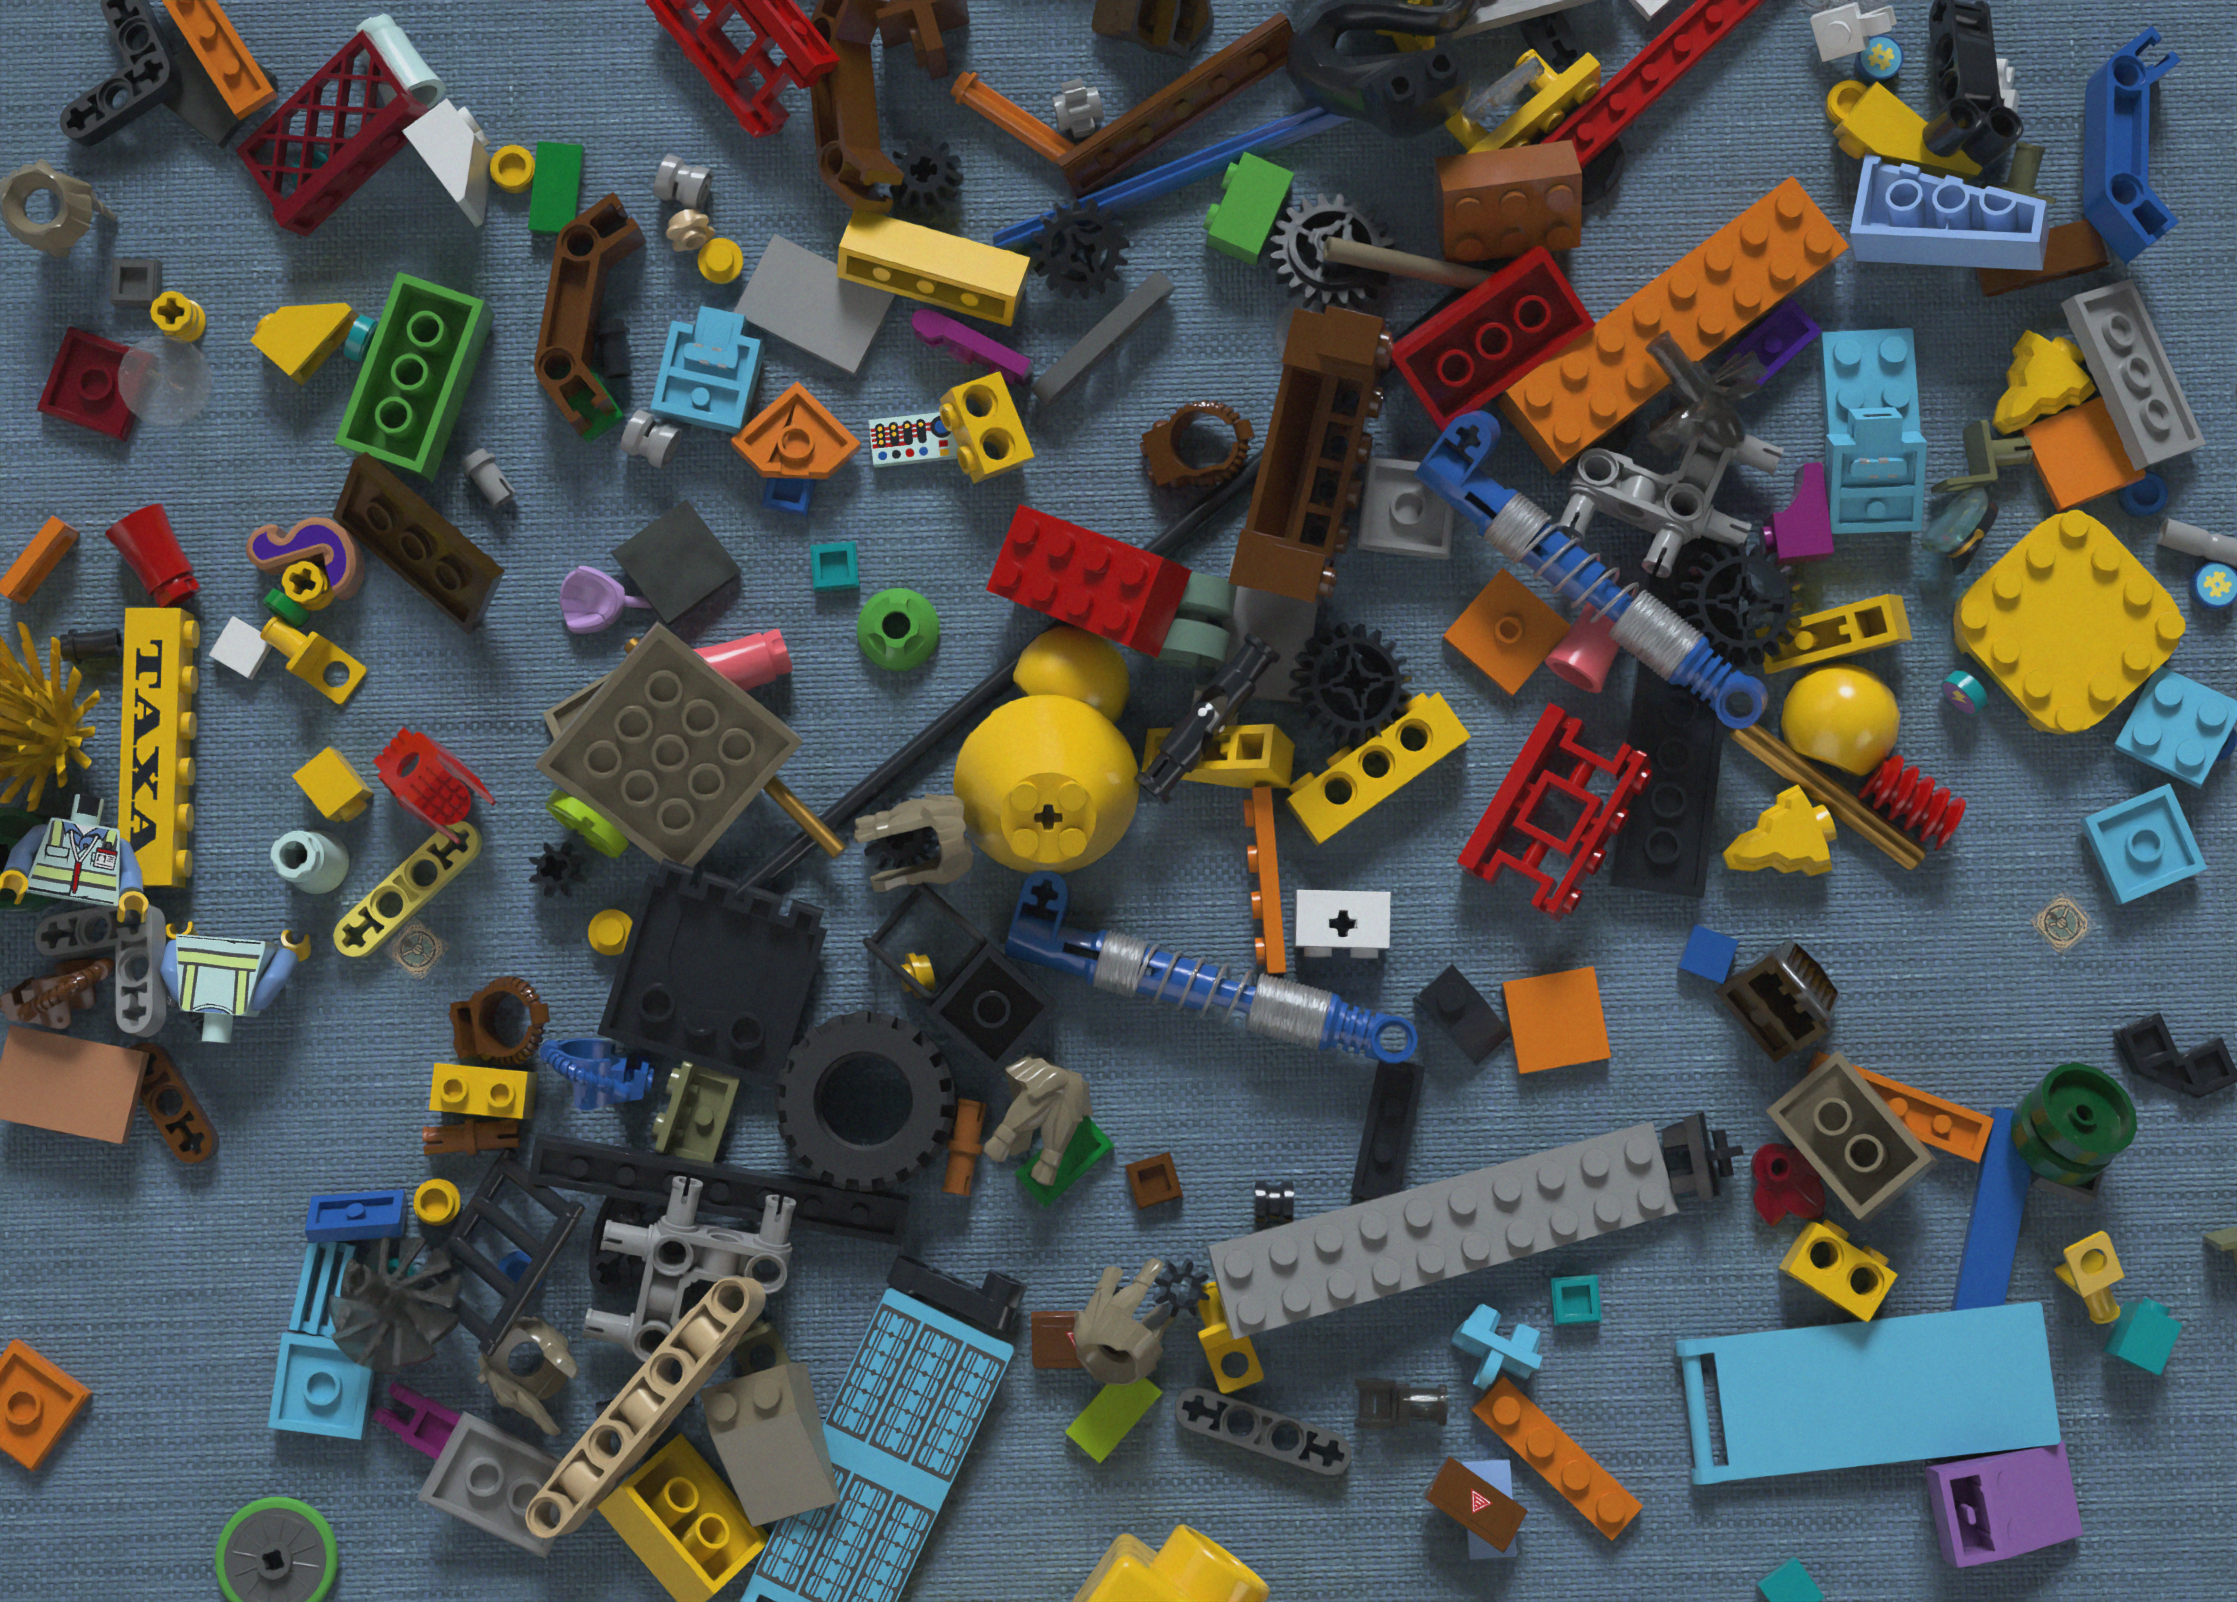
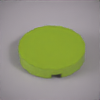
[545,789,629,859]

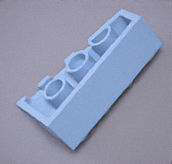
[1850,153,2049,270]

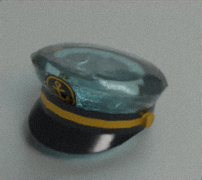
[1919,487,1999,575]

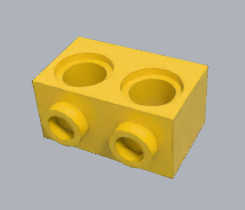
[939,371,1035,484]
[429,1063,538,1119]
[1779,1219,1898,1323]

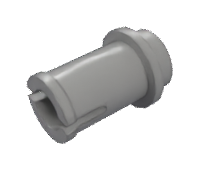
[462,448,517,509]

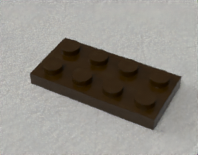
[332,452,505,635]

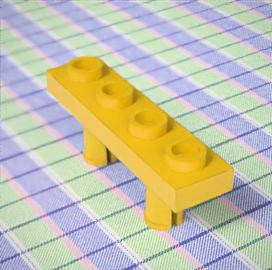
[1445,49,1601,154]

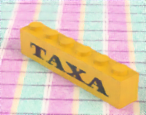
[118,608,200,888]

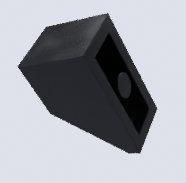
[1413,964,1511,1066]

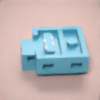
[650,305,765,434]
[1824,407,1927,534]

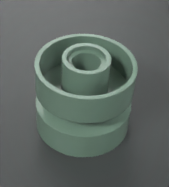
[1129,572,1237,668]

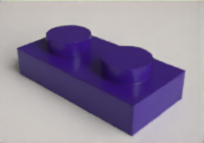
[1721,297,1822,395]

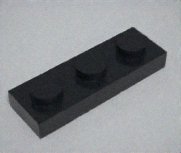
[1350,1061,1426,1199]

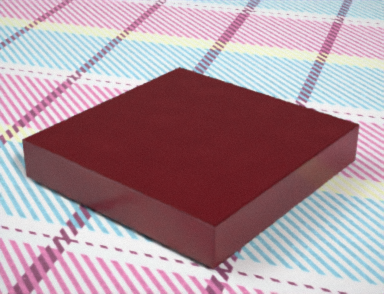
[36,326,158,443]

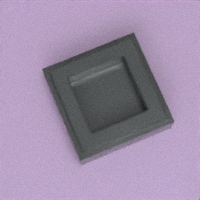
[110,258,163,308]

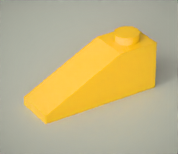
[1832,82,1983,183]
[1755,594,1913,674]
[1142,724,1295,789]

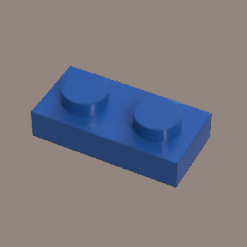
[305,1189,408,1243]

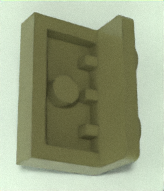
[651,1061,742,1163]

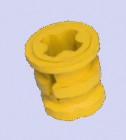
[150,291,207,344]
[282,561,335,611]

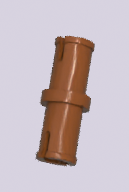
[941,1099,988,1197]
[422,1118,521,1156]

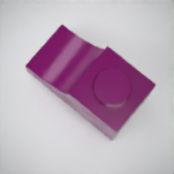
[1759,462,1834,566]

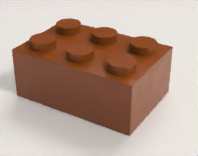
[1434,140,1582,264]

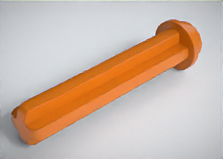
[950,71,1077,164]

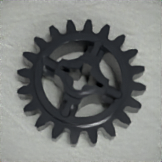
[1268,193,1395,314]

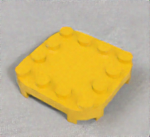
[1953,510,2186,735]

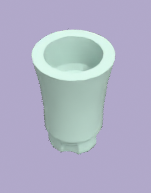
[353,14,445,109]
[270,830,349,894]

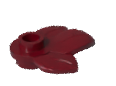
[1751,1143,1826,1227]

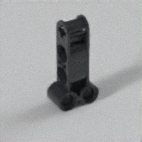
[1922,0,2023,166]

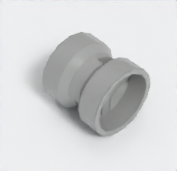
[653,154,713,211]
[620,409,682,470]

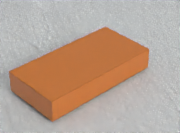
[0,515,80,605]

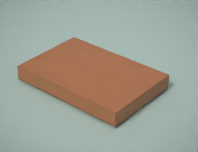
[0,1025,150,1145]

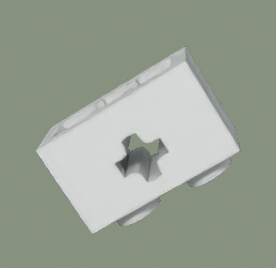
[1293,890,1390,959]

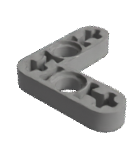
[35,903,166,1037]

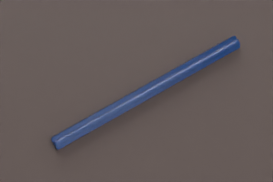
[992,105,1354,253]

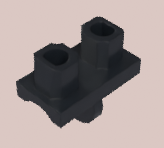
[1661,1112,1744,1201]

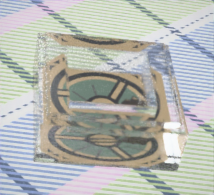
[2028,890,2098,956]
[383,916,451,982]

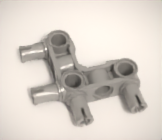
[1556,407,1784,578]
[582,1176,796,1363]

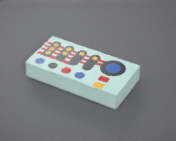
[869,412,959,468]

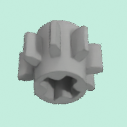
[1052,78,1104,139]

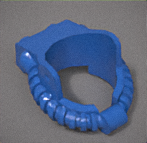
[540,1038,655,1111]

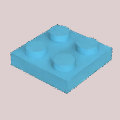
[2114,666,2237,789]
[2080,783,2208,905]
[268,1332,379,1440]

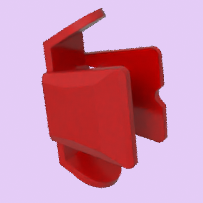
[372,727,497,845]

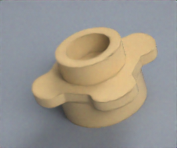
[666,209,715,252]

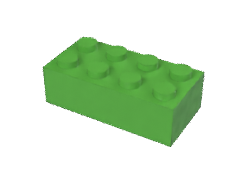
[334,272,495,483]

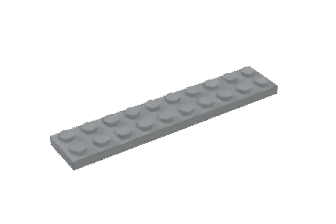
[1206,1122,1678,1340]

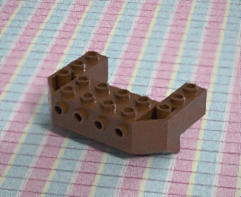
[1228,305,1394,606]

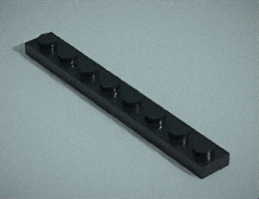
[528,1133,910,1246]

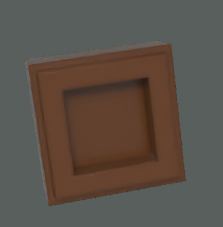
[1125,1151,1183,1210]

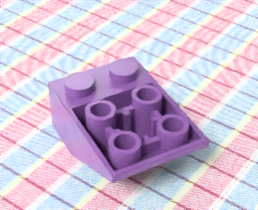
[1924,1440,2083,1568]

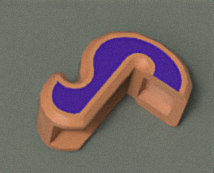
[246,517,365,601]

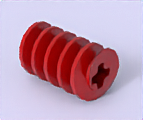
[1858,754,1966,851]

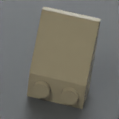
[1766,1050,1939,1223]
[700,1363,841,1527]

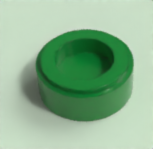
[263,588,310,629]

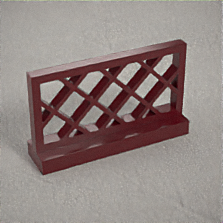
[236,29,429,237]

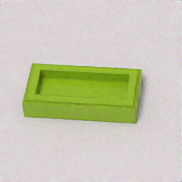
[1065,1376,1162,1464]

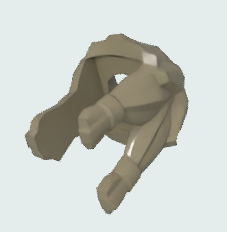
[0,159,117,258]
[854,793,974,892]
[984,1052,1093,1186]
[1072,1258,1176,1385]
[477,1316,580,1436]

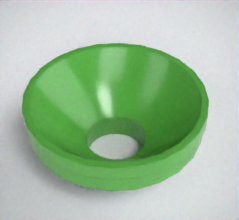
[857,588,940,672]

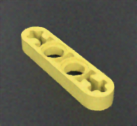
[333,821,482,958]

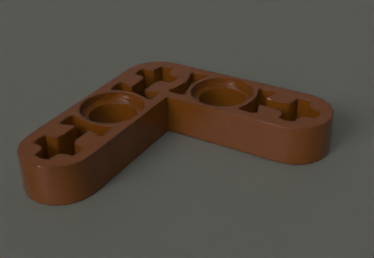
[51,1043,219,1163]

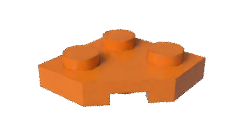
[730,381,861,479]

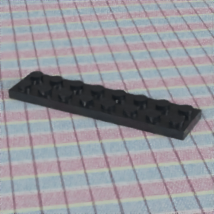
[1609,533,1747,899]

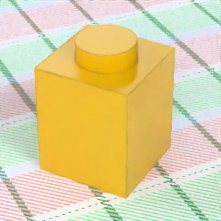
[292,746,374,823]

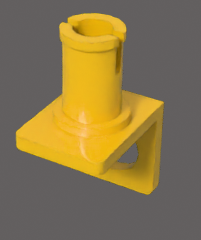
[260,615,368,705]
[2054,1231,2125,1324]
[1197,1282,1264,1395]

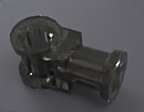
[1354,1377,1448,1429]

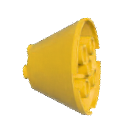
[953,695,1139,874]

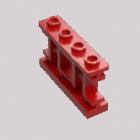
[645,0,841,138]
[1456,702,1653,923]

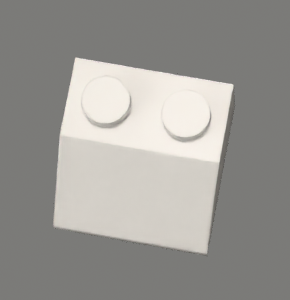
[403,98,491,228]

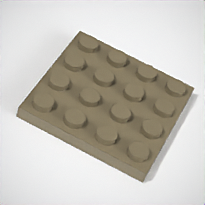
[535,621,803,867]

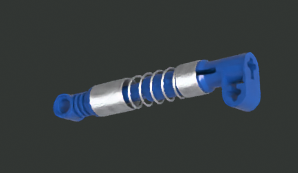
[1414,410,1768,729]
[1005,871,1418,1064]

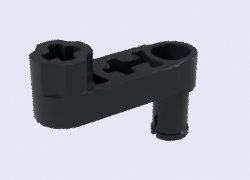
[886,1254,1027,1330]

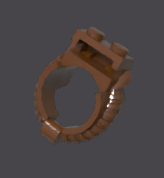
[1139,400,1255,489]
[0,957,116,1029]
[449,976,550,1066]

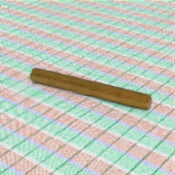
[1729,722,1927,870]

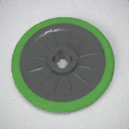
[215,1497,338,1602]

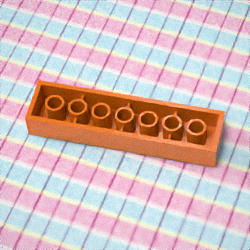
[1497,176,1849,476]

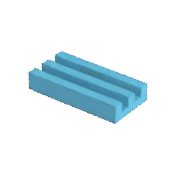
[289,1241,359,1339]

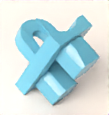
[1450,1304,1543,1390]

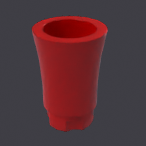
[105,503,202,608]

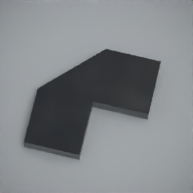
[2113,1012,2237,1098]

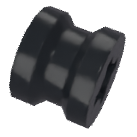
[1254,1180,1294,1227]

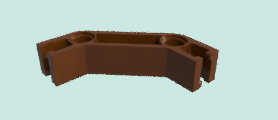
[810,0,905,215]
[534,192,647,436]

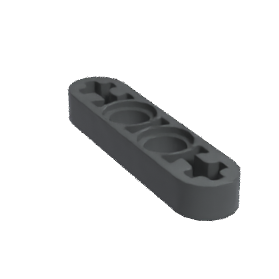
[1031,270,1176,407]
[1175,1386,1352,1475]

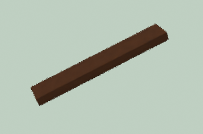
[1055,12,1294,200]

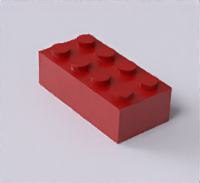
[1390,245,1596,433]
[986,504,1192,658]

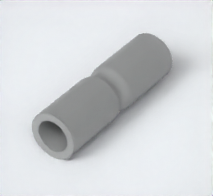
[2157,518,2237,569]

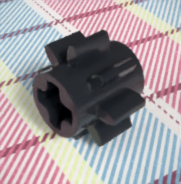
[529,842,587,898]
[1152,1258,1210,1318]

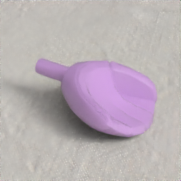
[559,566,652,634]

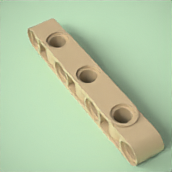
[525,1277,766,1539]

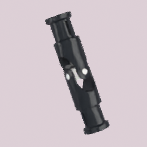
[1134,632,1281,804]

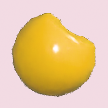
[1013,626,1130,724]
[1781,662,1901,777]

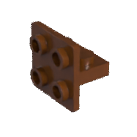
[875,0,970,81]

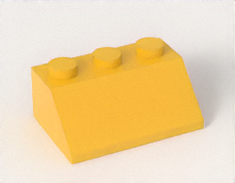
[596,1433,770,1602]

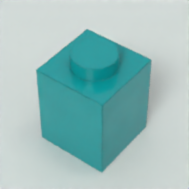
[2102,1297,2183,1376]

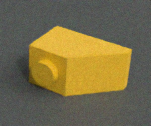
[250,303,359,386]

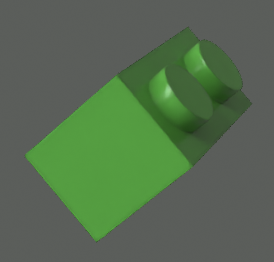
[1202,152,1294,267]

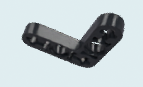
[60,0,182,146]

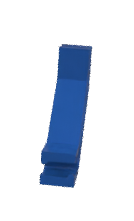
[2083,26,2181,265]

